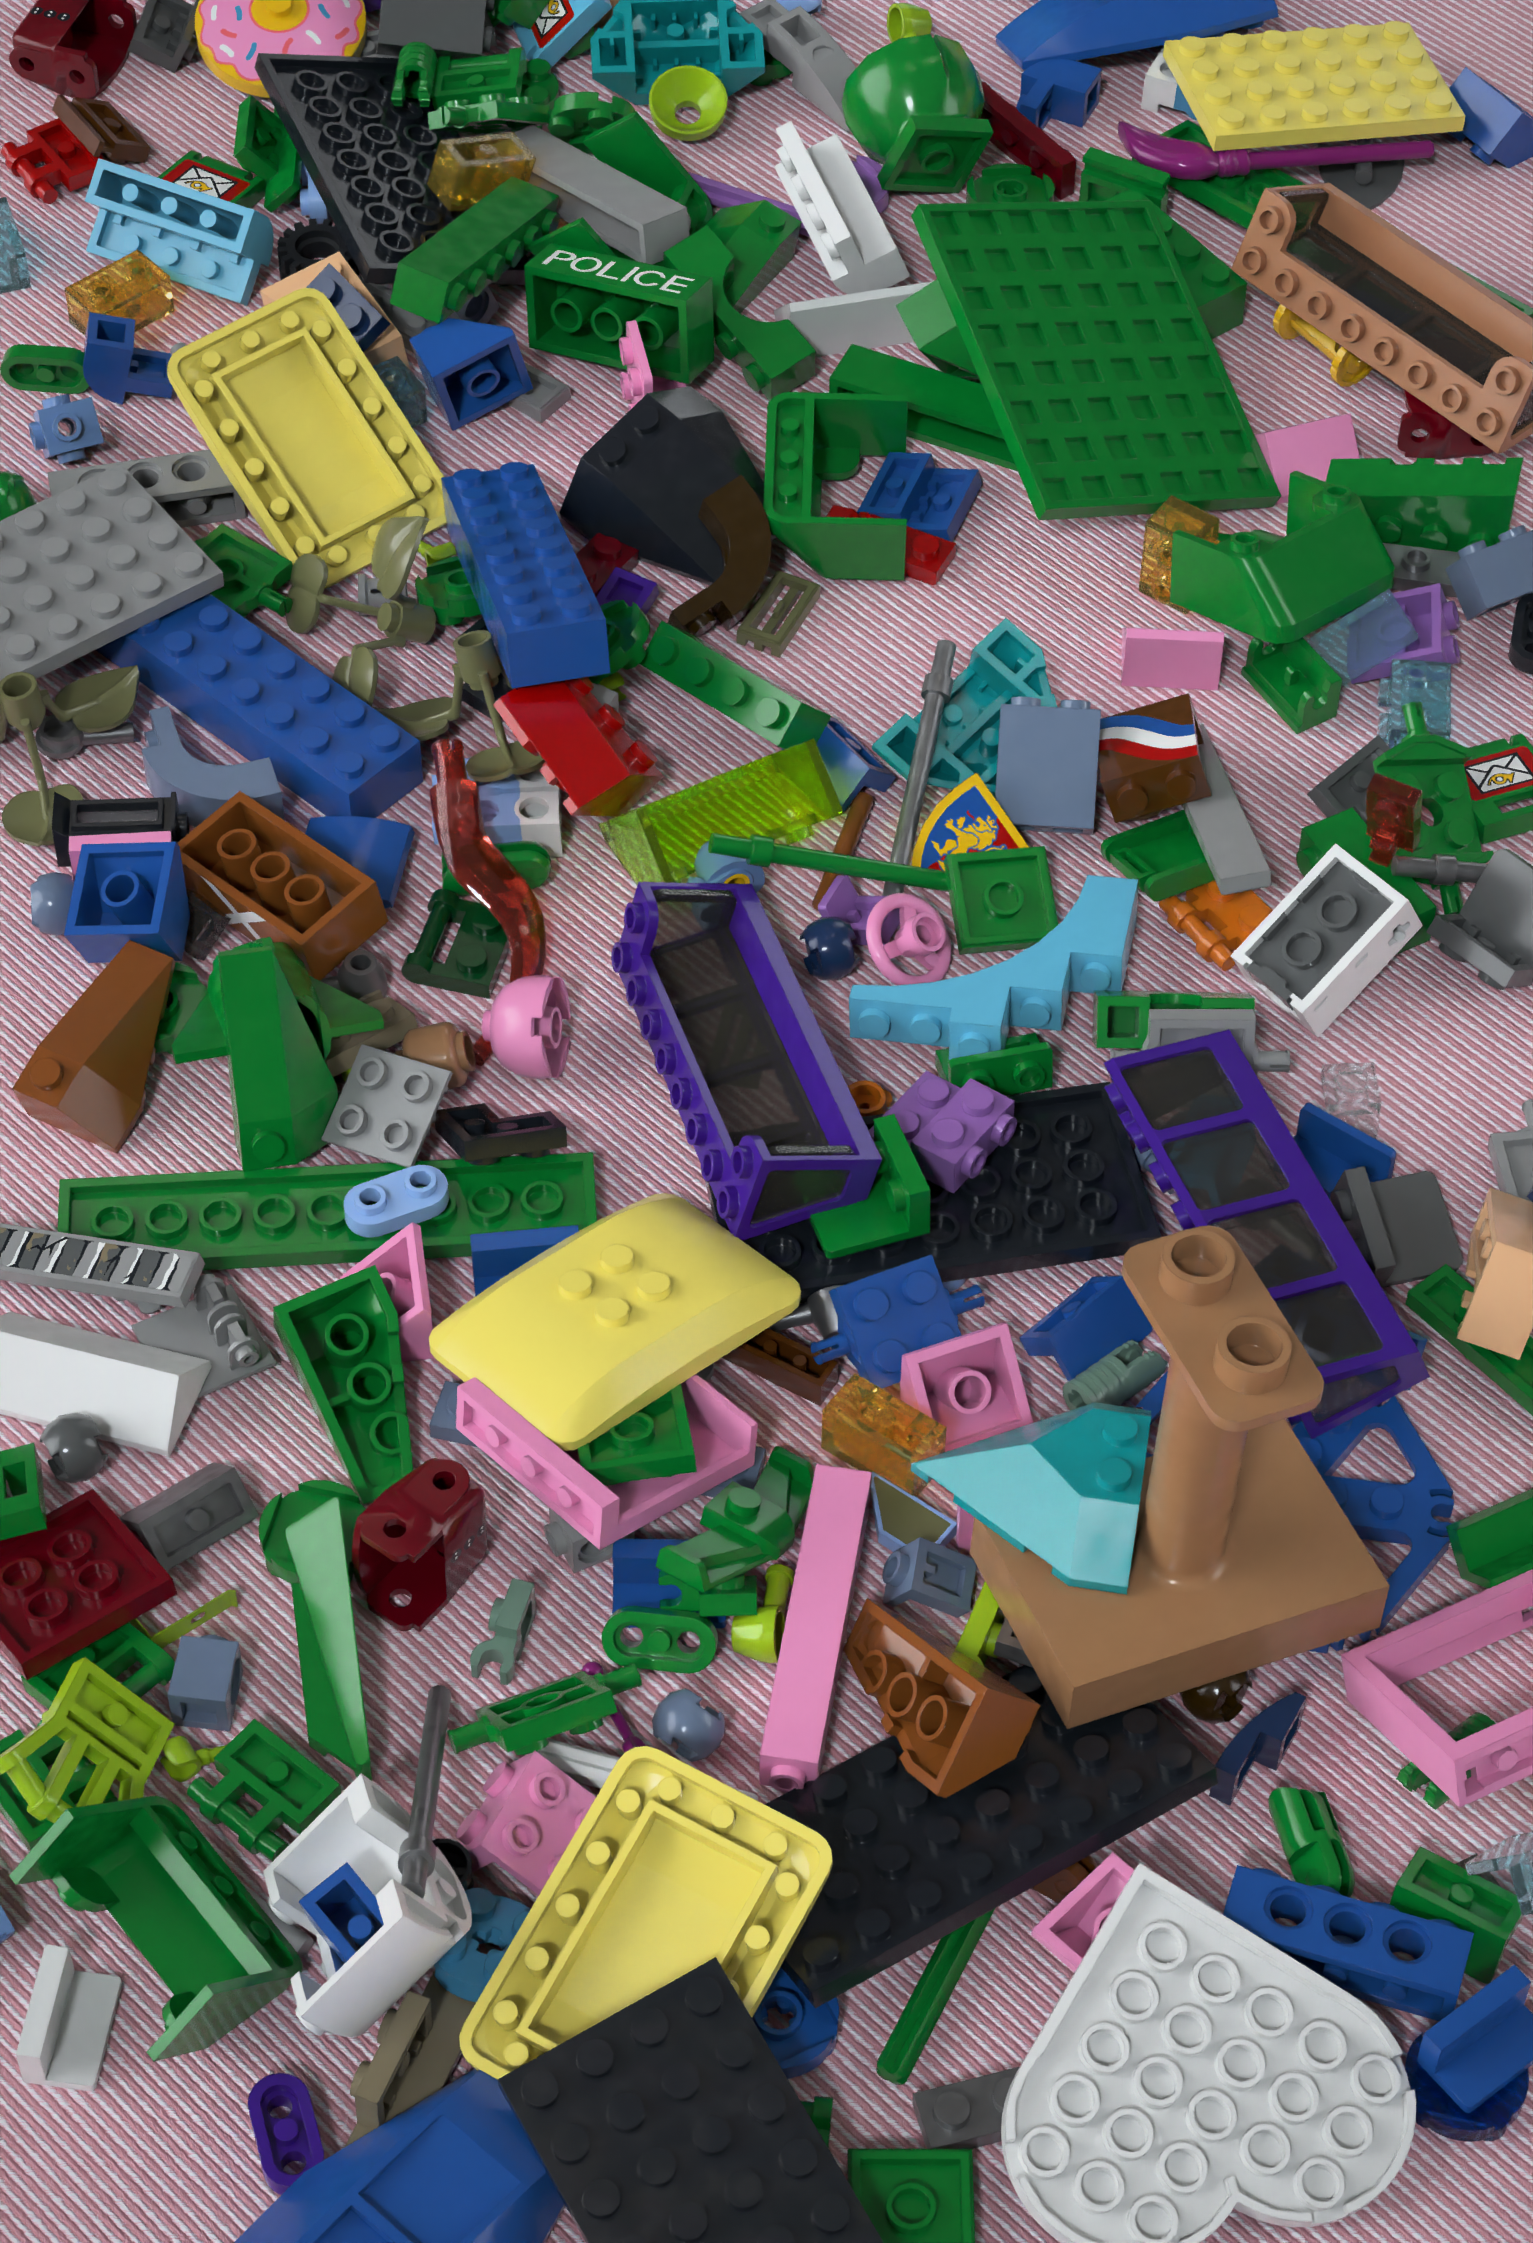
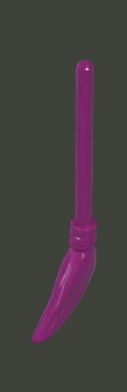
[1118,121,1434,180]

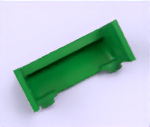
[528,111,713,267]
[763,392,908,581]
[1170,471,1395,644]
[9,1796,303,2061]

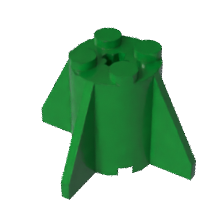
[171,937,385,1064]

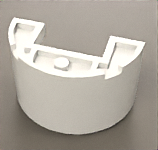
[263,1773,472,2037]

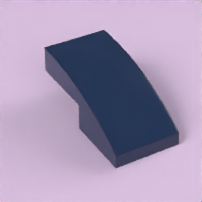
[1209,1692,1306,1806]

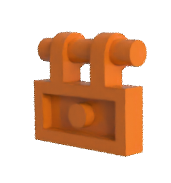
[1159,880,1273,971]

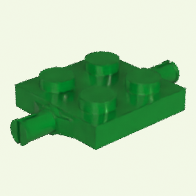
[428,94,550,135]
[194,524,293,617]
[447,1663,642,1755]

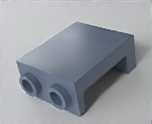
[995,697,1101,835]

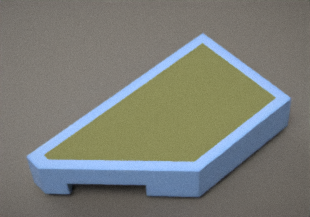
[871,1470,957,1552]

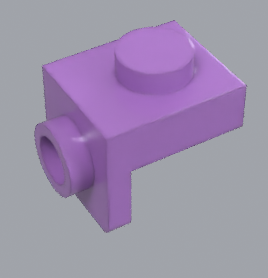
[818,875,900,945]

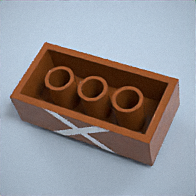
[177,791,389,981]

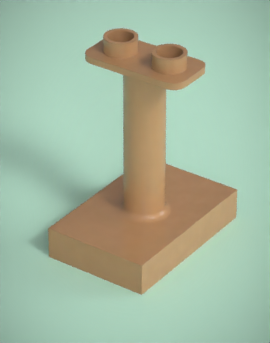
[970,1225,1390,1729]

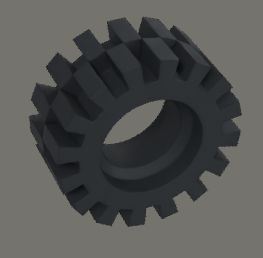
[277,219,360,280]

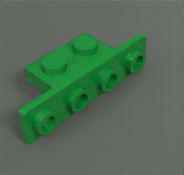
[233,95,302,213]

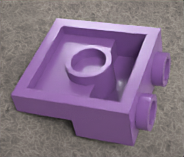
[1347,583,1460,687]
[869,1070,1017,1193]

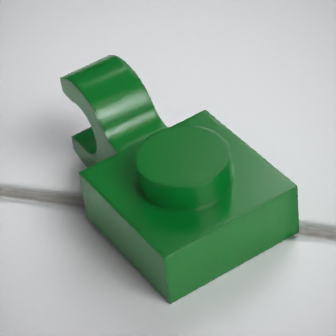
[658,1571,757,1617]

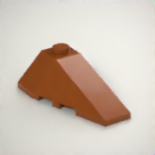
[12,940,176,1154]
[843,1598,1040,1798]

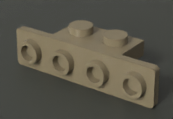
[344,1971,476,2148]

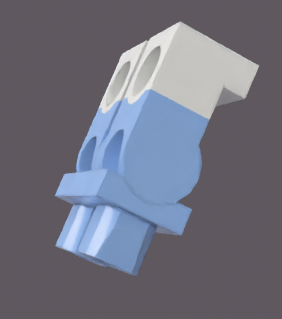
[432,758,563,857]

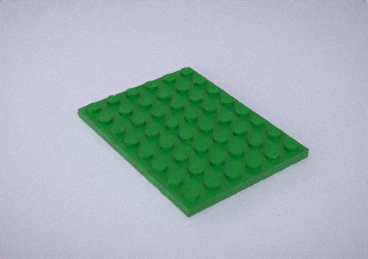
[911,200,1281,520]

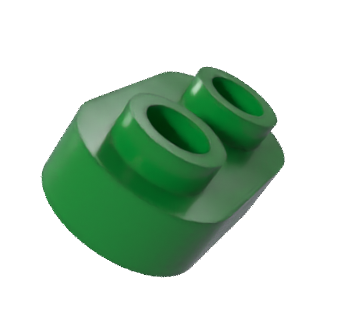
[0,344,89,394]
[602,1606,718,1674]

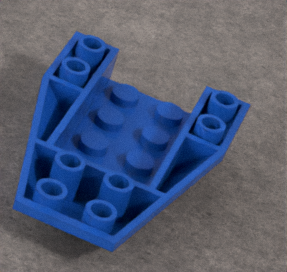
[995,0,1279,70]
[234,2061,565,2243]

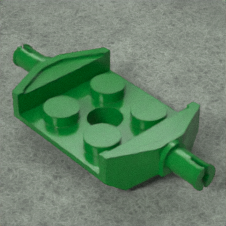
[1373,702,1493,914]

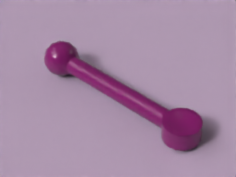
[581,1661,646,1752]

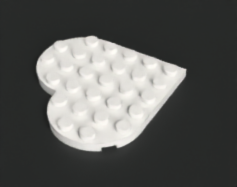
[1001,1863,1416,2243]

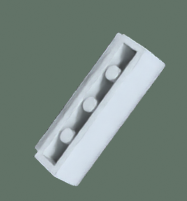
[774,121,910,294]

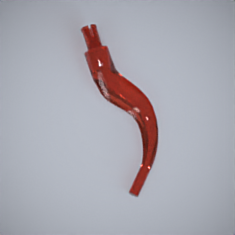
[429,739,546,1066]

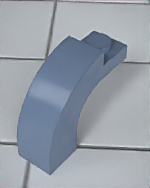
[141,706,285,827]

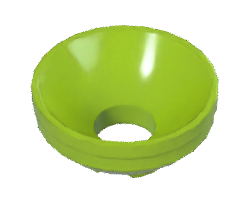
[649,65,728,141]

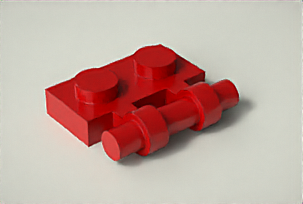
[1,118,104,204]

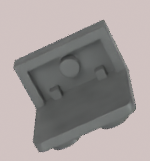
[1427,849,1533,990]
[1330,1166,1463,1288]

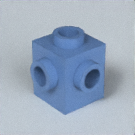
[28,394,104,465]

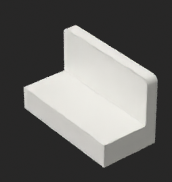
[16,1944,122,2091]

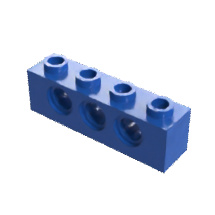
[1223,1865,1474,2021]

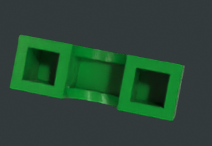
[1092,990,1255,1049]

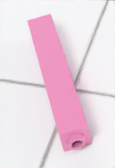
[759,1464,872,1793]

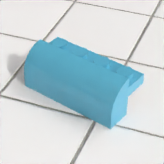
[85,158,273,306]

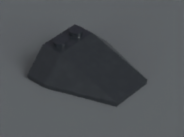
[559,386,776,586]

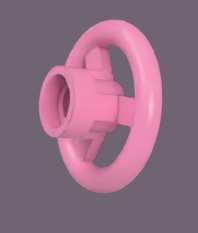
[866,893,951,985]

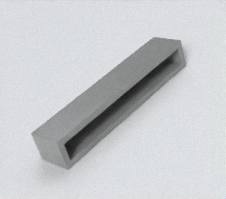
[490,125,691,264]

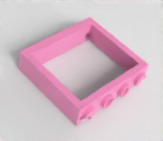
[1341,1569,1533,1807]

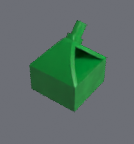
[896,279,979,379]

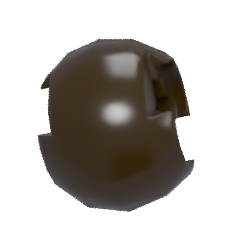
[1179,1671,1252,1724]

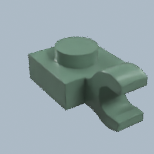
[470,1578,536,1685]

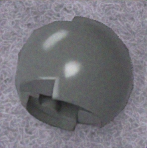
[40,1413,108,1483]

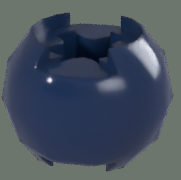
[800,917,860,981]

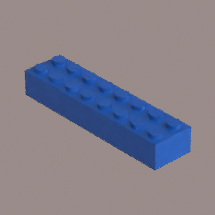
[441,462,610,688]
[96,593,423,818]

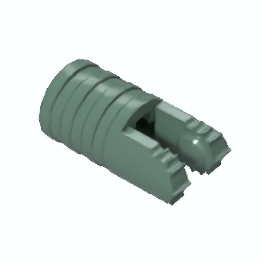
[1062,1340,1168,1410]

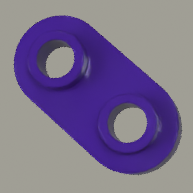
[248,2073,325,2195]

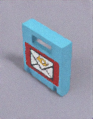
[513,0,612,68]

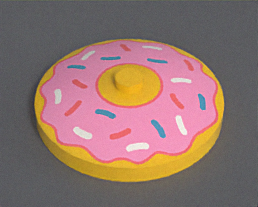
[195,0,367,98]

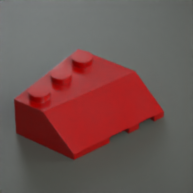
[493,677,664,817]

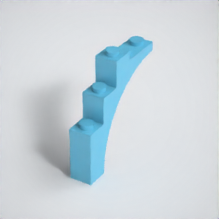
[849,875,1138,1060]

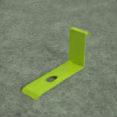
[129,1590,238,1648]

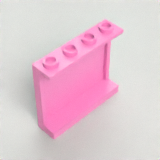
[456,1374,758,1550]

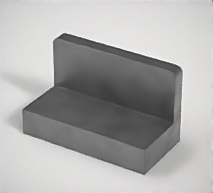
[119,1462,259,1571]

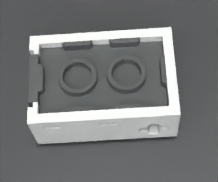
[1231,843,1423,1038]

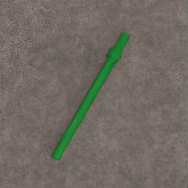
[708,833,949,892]

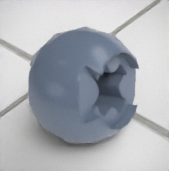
[30,872,74,936]
[652,1688,726,1762]

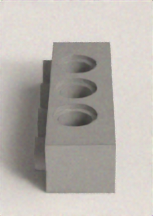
[47,449,246,528]

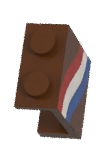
[1098,693,1212,823]

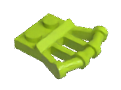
[0,1657,175,1823]

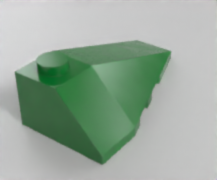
[703,200,802,341]
[218,946,338,1171]
[273,1265,413,1507]

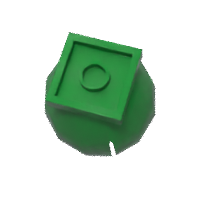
[841,34,994,193]

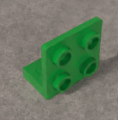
[794,1114,930,1259]

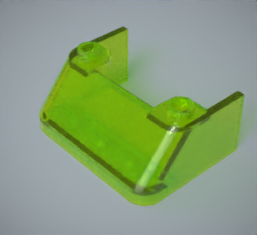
[598,738,844,900]

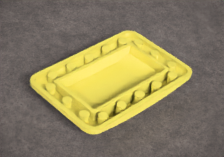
[167,288,446,589]
[429,1193,801,1451]
[459,1746,833,2080]

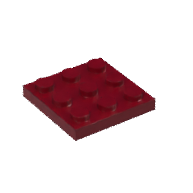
[0,1489,177,1680]

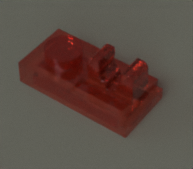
[1366,773,1423,868]

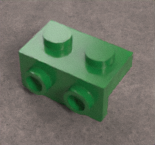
[935,1033,1053,1096]

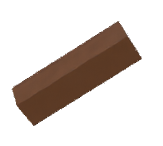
[722,1328,838,1406]

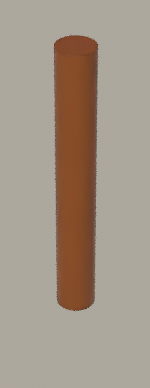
[812,792,874,911]

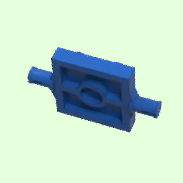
[810,1254,985,1394]

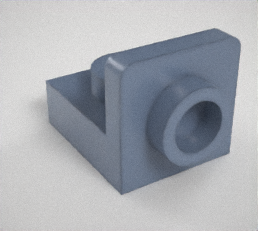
[882,1537,977,1618]

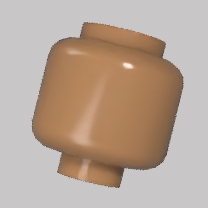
[395,1022,476,1090]

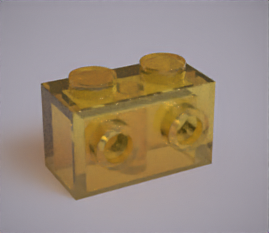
[427,132,536,211]
[65,250,174,336]
[1139,495,1221,615]
[821,1373,947,1497]

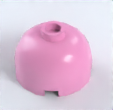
[482,975,571,1079]

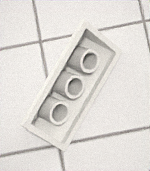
[774,281,933,357]
[0,1312,212,1457]

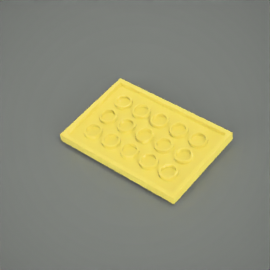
[1163,21,1466,151]

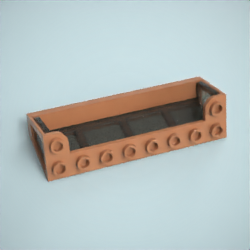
[1231,183,1533,454]

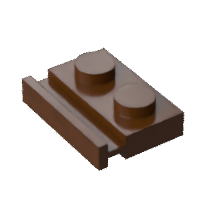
[52,95,151,164]

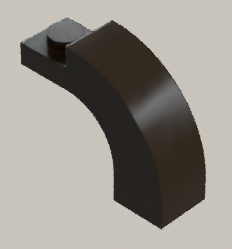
[668,474,771,637]

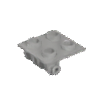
[321,1044,453,1168]
[131,1274,276,1398]

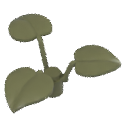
[285,516,436,707]
[373,630,545,782]
[0,665,140,847]

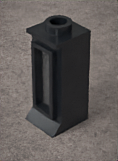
[52,792,189,867]

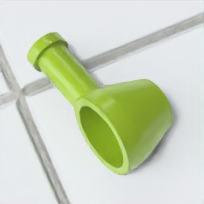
[887,3,932,43]
[731,1564,794,1663]

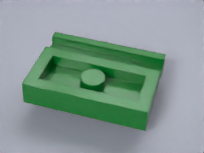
[1079,147,1170,214]

